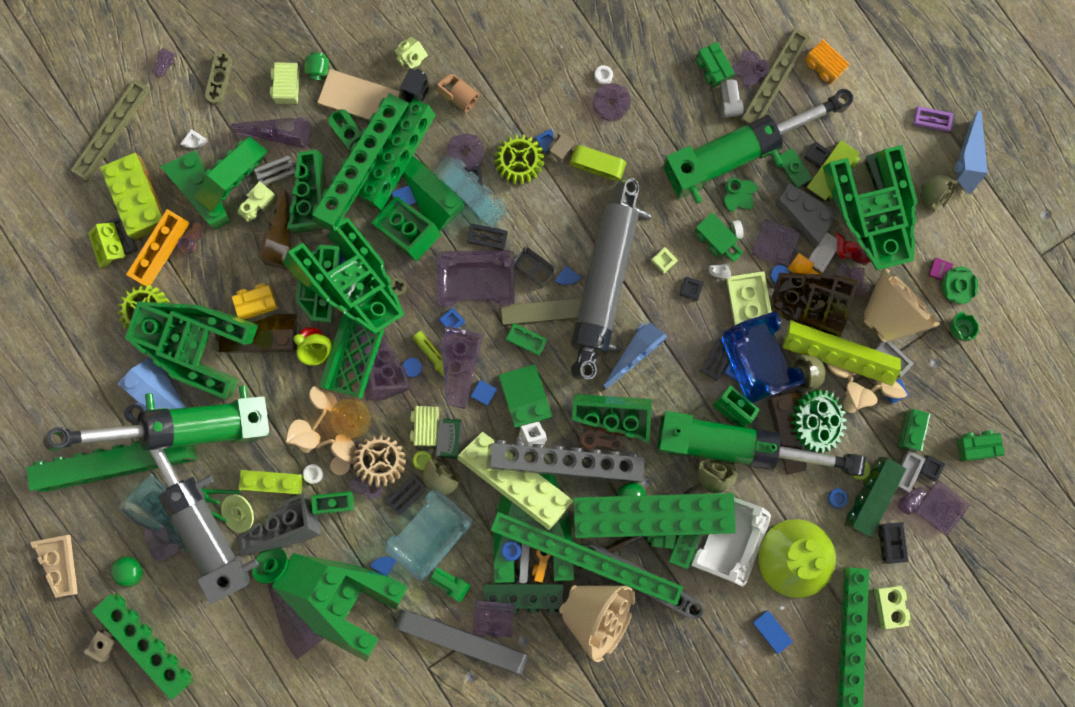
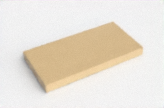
[318,69,401,121]

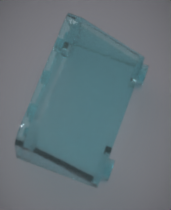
[385,489,475,582]

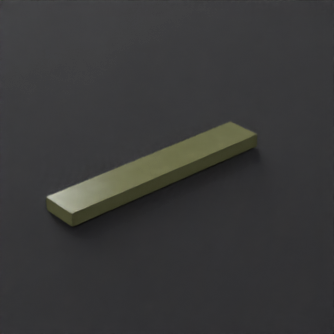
[740,28,810,125]
[70,79,151,182]
[501,298,582,325]

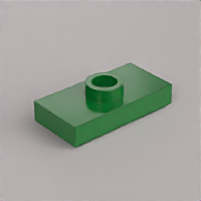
[780,148,813,188]
[505,323,548,357]

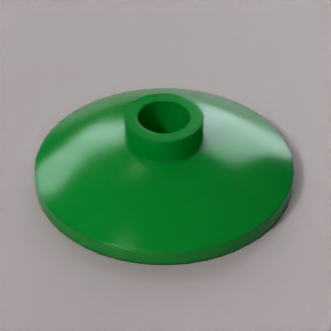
[252,548,288,584]

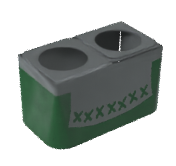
[514,246,555,288]
[436,419,462,459]

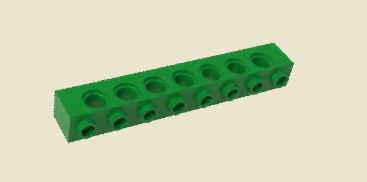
[312,93,409,233]
[837,567,869,707]

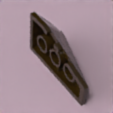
[219,314,297,353]

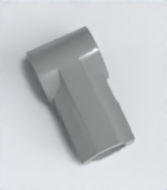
[720,79,744,118]

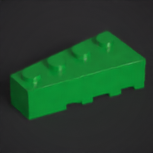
[194,137,268,212]

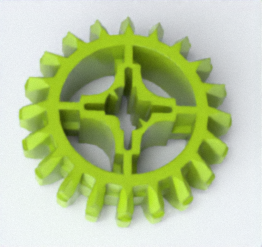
[494,134,544,185]
[117,285,169,329]

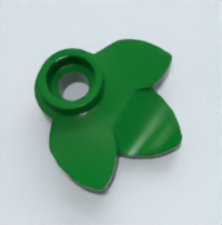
[724,178,758,212]

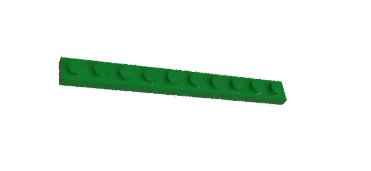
[490,512,683,606]

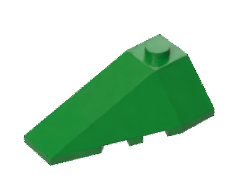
[403,156,465,232]

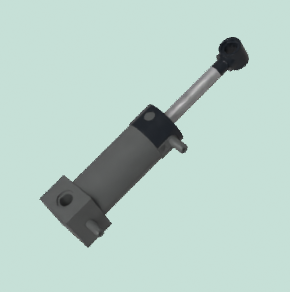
[124,403,259,605]

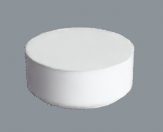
[594,65,613,85]
[731,220,743,239]
[303,464,323,484]

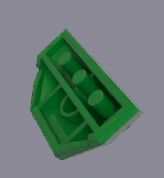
[295,245,340,323]

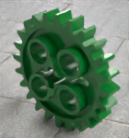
[791,390,847,453]

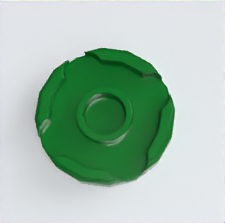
[941,266,979,304]

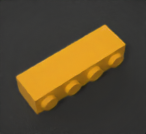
[126,209,190,286]

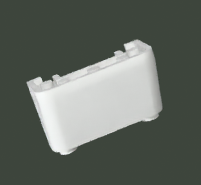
[692,497,771,587]

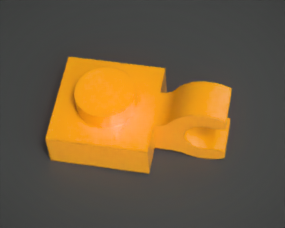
[788,253,820,274]
[532,550,551,583]

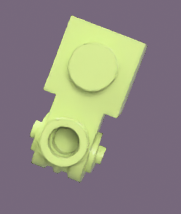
[238,181,277,222]

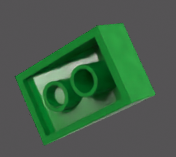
[371,196,441,262]
[499,364,552,430]

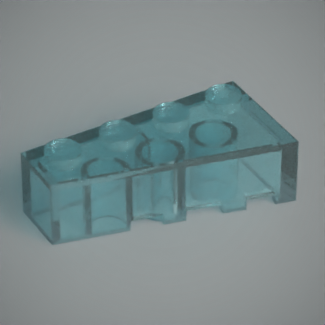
[432,155,507,228]

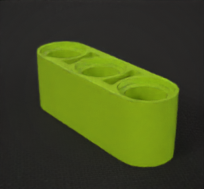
[569,145,627,181]

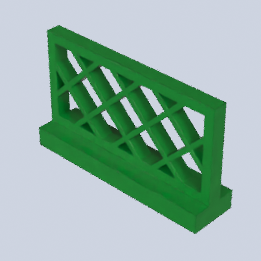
[319,314,385,399]

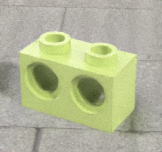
[874,585,910,629]

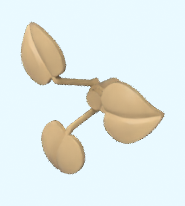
[826,363,907,413]
[285,384,357,465]

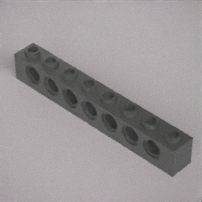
[486,440,645,483]

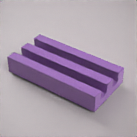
[912,106,953,133]

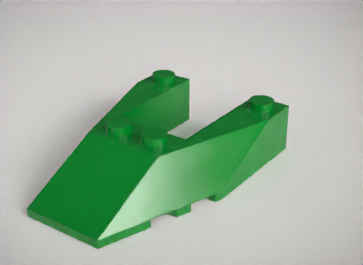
[823,145,917,270]
[283,217,405,335]
[125,302,258,399]
[493,463,574,583]
[272,553,408,662]

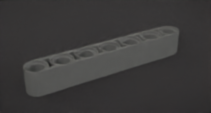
[583,542,704,619]
[394,608,529,674]

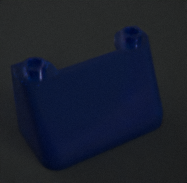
[722,311,806,403]

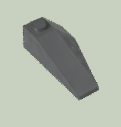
[239,493,320,556]

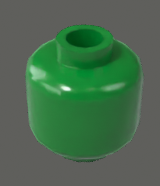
[304,52,329,80]

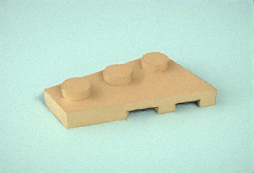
[30,535,78,598]

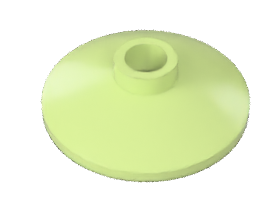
[221,494,254,533]

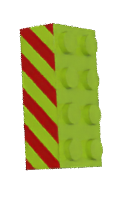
[100,152,164,240]

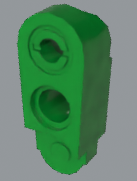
[328,109,369,160]

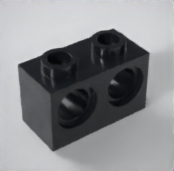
[400,68,430,103]
[878,522,909,564]

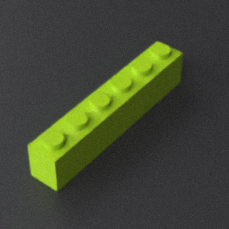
[783,321,901,386]

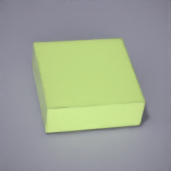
[651,247,678,274]

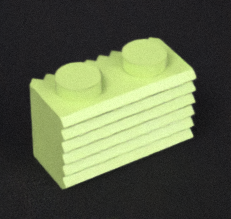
[270,62,300,104]
[410,406,439,447]

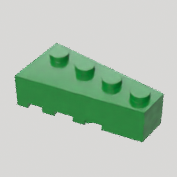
[160,150,232,230]
[287,150,328,234]
[572,394,652,443]

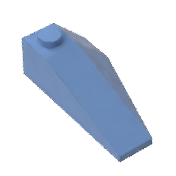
[955,111,988,194]
[603,323,667,390]
[118,357,186,409]

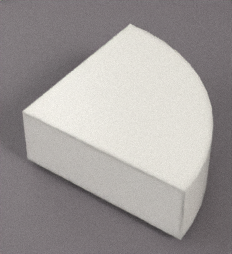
[180,129,208,149]
[709,264,731,278]

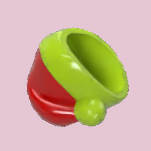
[294,327,332,366]

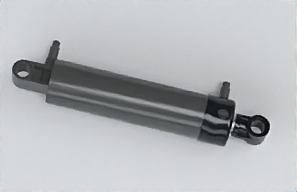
[571,178,652,380]

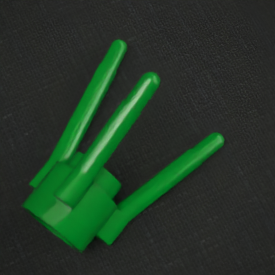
[201,488,241,522]

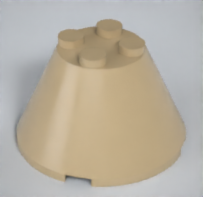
[864,268,940,342]
[559,585,635,662]

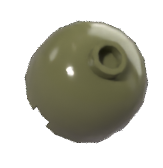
[921,174,958,213]
[789,354,826,393]
[422,458,462,495]
[698,458,738,493]

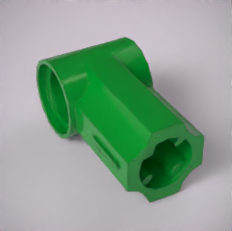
[429,567,471,602]

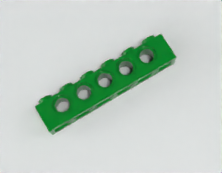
[358,99,436,211]
[92,594,194,700]

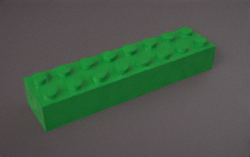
[26,441,198,492]
[574,493,736,538]

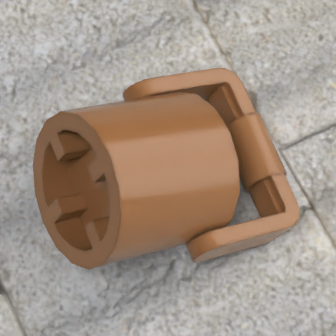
[436,74,480,113]

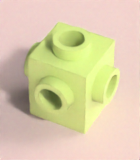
[394,37,428,69]

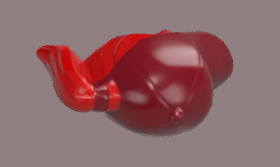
[835,233,871,266]

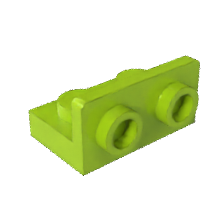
[88,222,125,268]

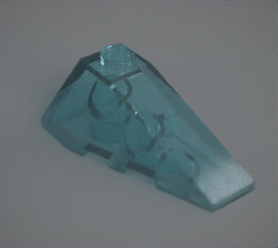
[118,474,187,552]

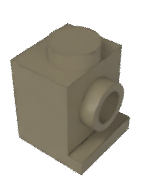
[547,131,575,164]
[84,629,118,663]

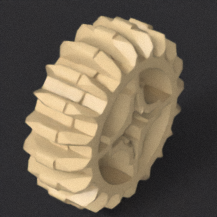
[353,435,406,488]

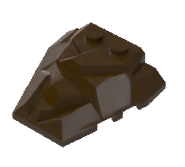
[770,273,859,338]

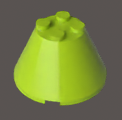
[758,519,836,598]

